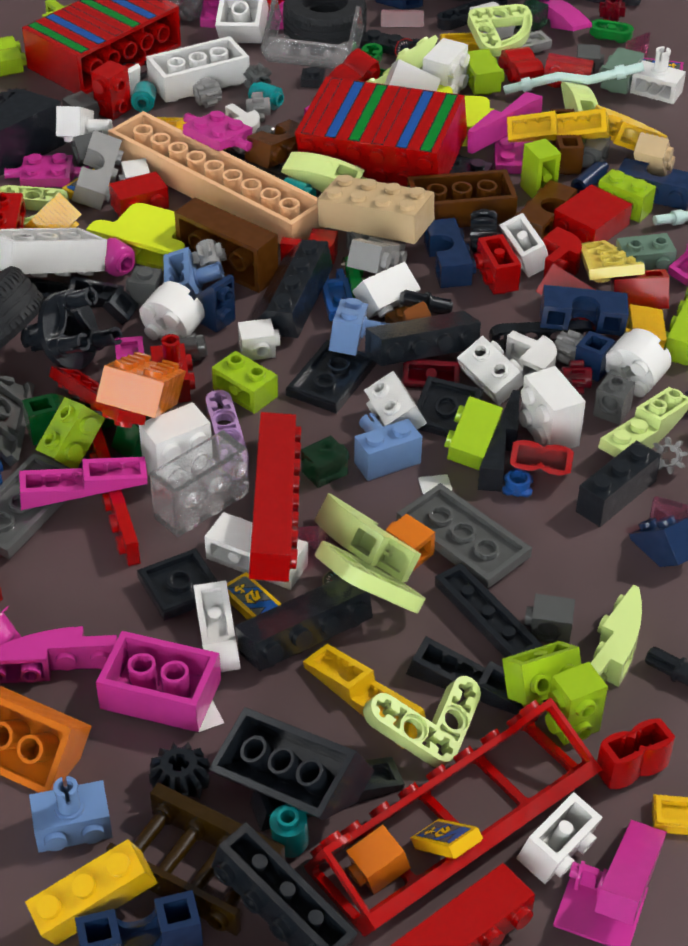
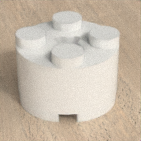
[139,281,205,340]
[605,328,671,397]

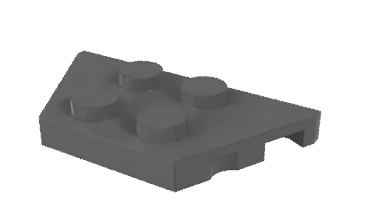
[0,376,35,466]

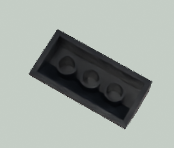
[250,240,333,338]
[208,707,374,820]

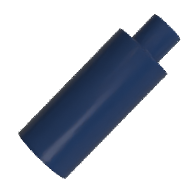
[571,161,609,194]

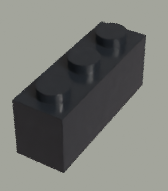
[576,440,661,527]

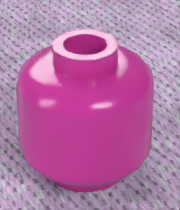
[105,238,135,277]

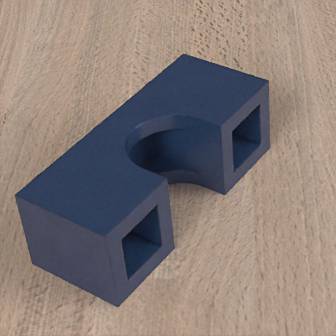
[618,158,688,211]
[424,218,476,288]
[540,285,629,336]
[75,890,203,946]

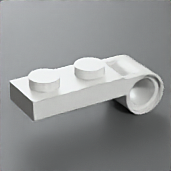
[193,580,241,672]

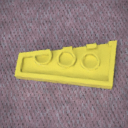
[581,240,645,283]

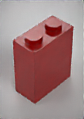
[553,184,633,243]

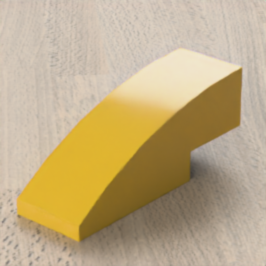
[595,105,667,151]

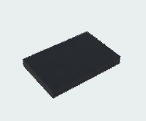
[286,340,376,414]

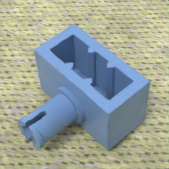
[163,247,225,297]
[328,298,390,356]
[354,413,422,481]
[29,776,113,853]

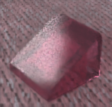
[626,32,650,58]
[649,496,688,521]
[298,526,329,552]

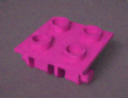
[553,860,649,946]

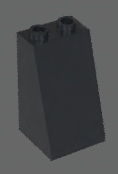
[0,89,66,176]

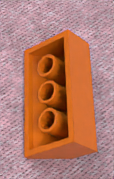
[0,686,92,793]

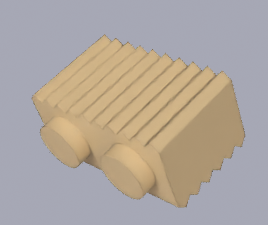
[633,132,675,177]

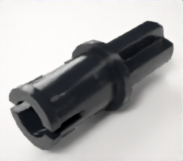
[399,290,453,315]
[645,647,688,686]

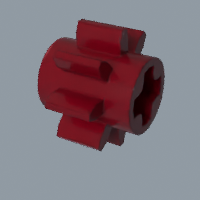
[599,0,626,22]
[561,360,592,395]

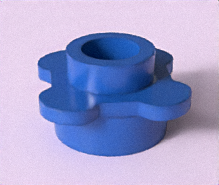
[502,469,533,497]

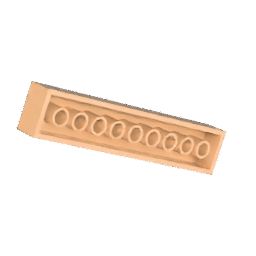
[108,111,326,244]

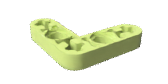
[363,676,481,767]

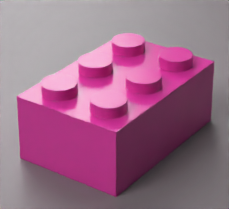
[96,631,221,732]

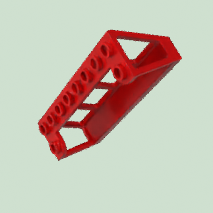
[304,698,602,937]

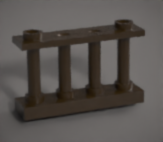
[106,782,285,936]

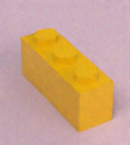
[25,839,158,945]

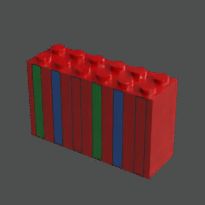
[22,0,181,94]
[295,77,468,187]

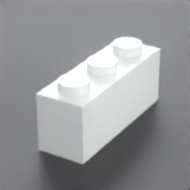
[204,512,308,590]

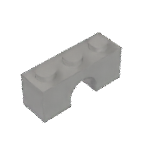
[71,130,124,210]
[346,237,407,274]

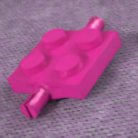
[183,111,253,152]
[4,153,90,188]

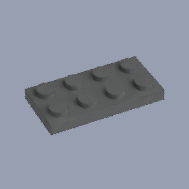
[0,453,71,559]
[396,483,532,589]

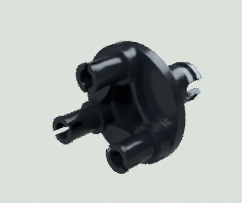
[20,287,123,370]

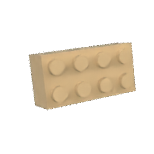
[317,175,435,244]

